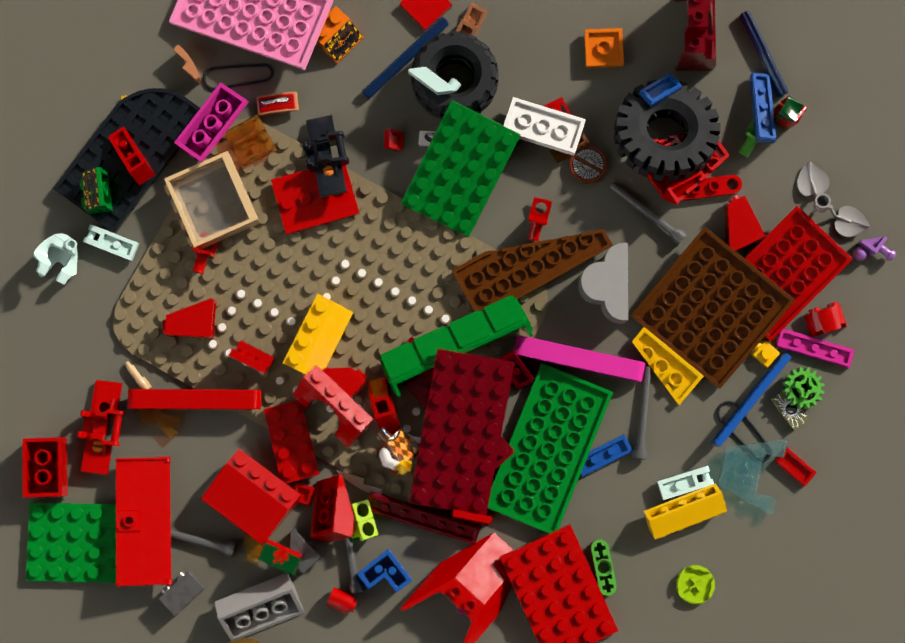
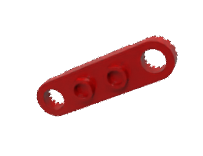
[682,175,742,201]

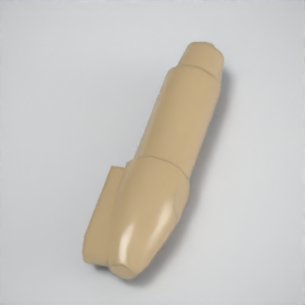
[125,361,152,389]

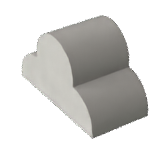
[578,243,628,324]

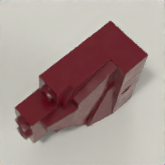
[674,0,716,71]

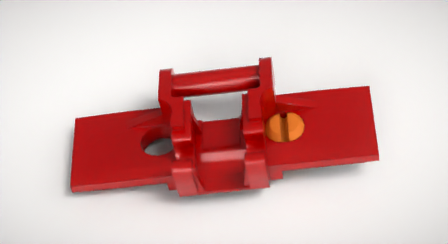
[77,380,125,475]

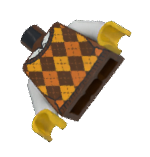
[376,427,421,476]

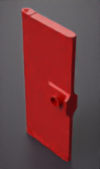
[116,456,172,586]

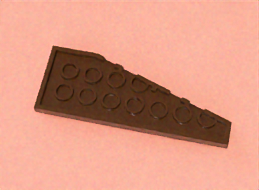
[451,229,613,312]

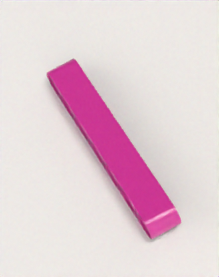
[513,335,645,382]

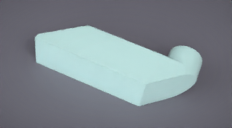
[408,67,461,95]

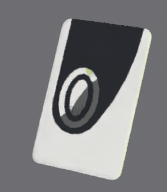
[419,131,435,146]

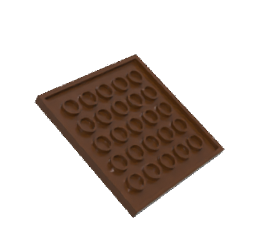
[630,227,795,389]

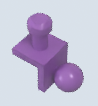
[853,236,896,261]

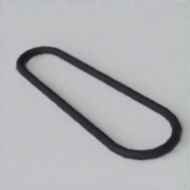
[203,64,274,90]
[717,401,772,461]

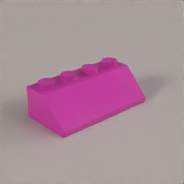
[174,82,249,163]

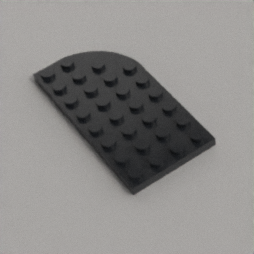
[53,88,200,234]

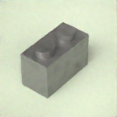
[159,570,206,616]

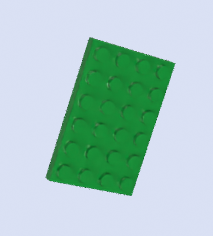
[401,100,521,237]
[26,502,116,583]

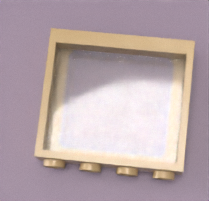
[164,151,260,249]

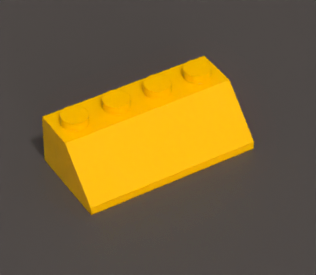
[283,294,353,375]

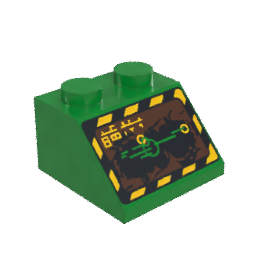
[79,167,113,214]

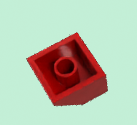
[322,367,368,399]

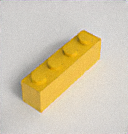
[643,483,727,539]

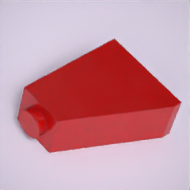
[725,195,765,251]
[162,299,217,339]

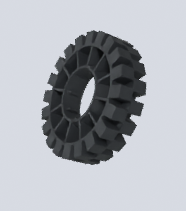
[614,80,721,182]

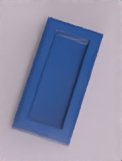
[639,72,682,107]

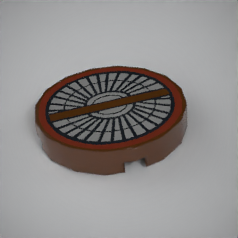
[569,146,607,184]

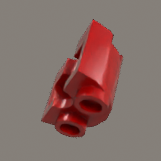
[804,301,847,337]

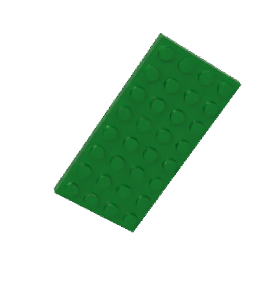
[488,363,613,533]

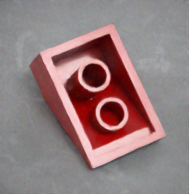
[310,475,354,543]

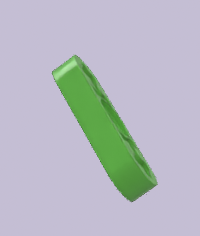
[590,539,617,596]

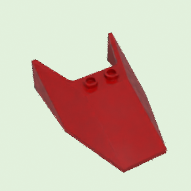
[401,532,513,643]

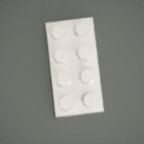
[504,97,586,156]

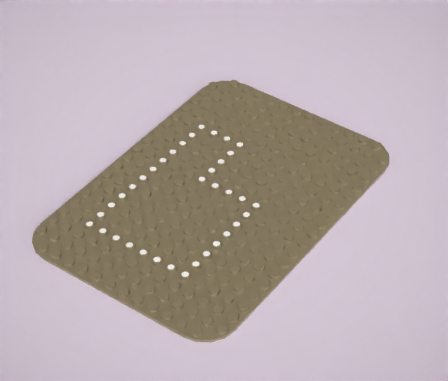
[113,119,548,506]

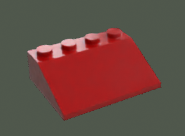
[201,449,301,546]

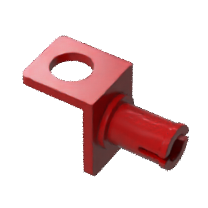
[527,197,552,241]
[192,233,219,274]

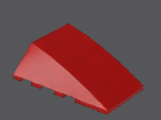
[647,134,730,205]

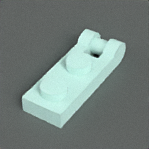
[83,224,139,261]
[657,466,714,500]

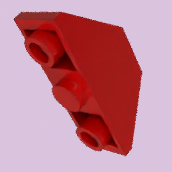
[368,376,402,435]

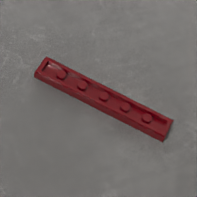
[368,491,481,545]

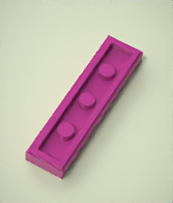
[775,329,855,368]

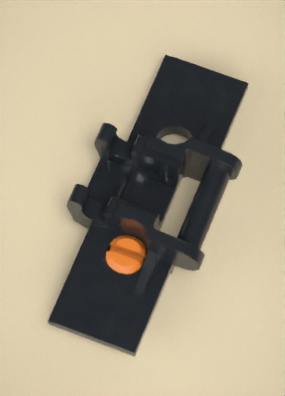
[302,115,350,198]

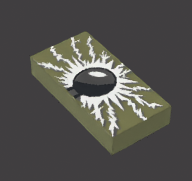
[770,388,809,431]

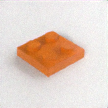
[584,28,624,68]

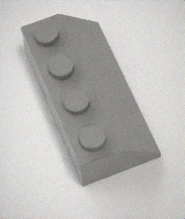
[215,573,304,641]

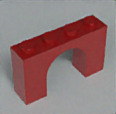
[292,365,373,448]

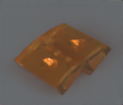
[225,114,277,168]

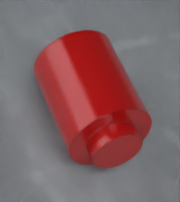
[326,587,357,615]

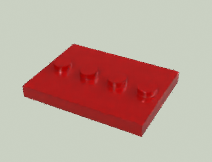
[271,165,360,235]

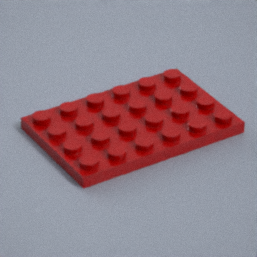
[744,205,853,341]
[499,524,618,643]

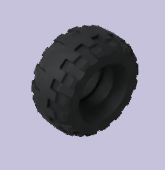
[411,31,499,120]

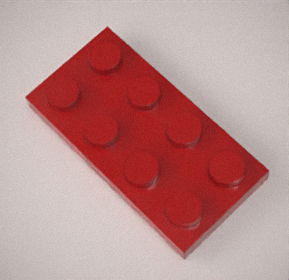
[264,400,320,483]

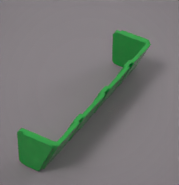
[379,295,533,397]

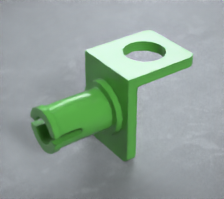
[738,118,763,157]

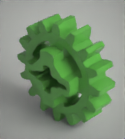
[782,367,825,409]

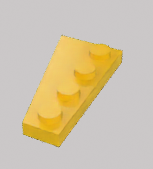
[632,327,704,405]

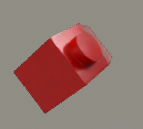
[108,126,155,185]

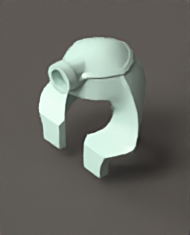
[33,233,78,285]

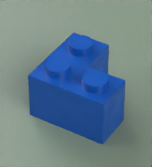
[357,548,413,593]

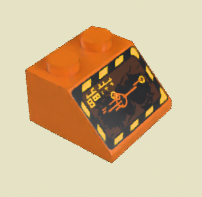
[316,6,364,64]

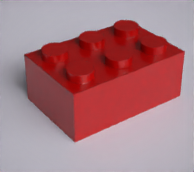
[22,437,68,497]

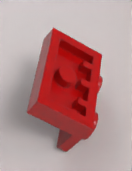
[229,341,274,374]

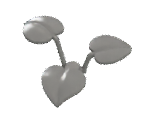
[797,162,870,237]

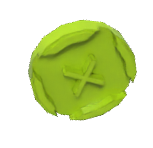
[676,565,715,604]

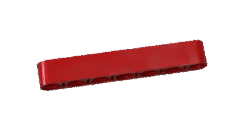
[127,389,261,410]

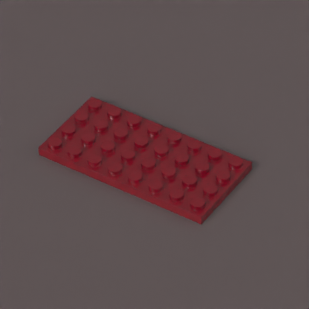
[409,348,515,515]

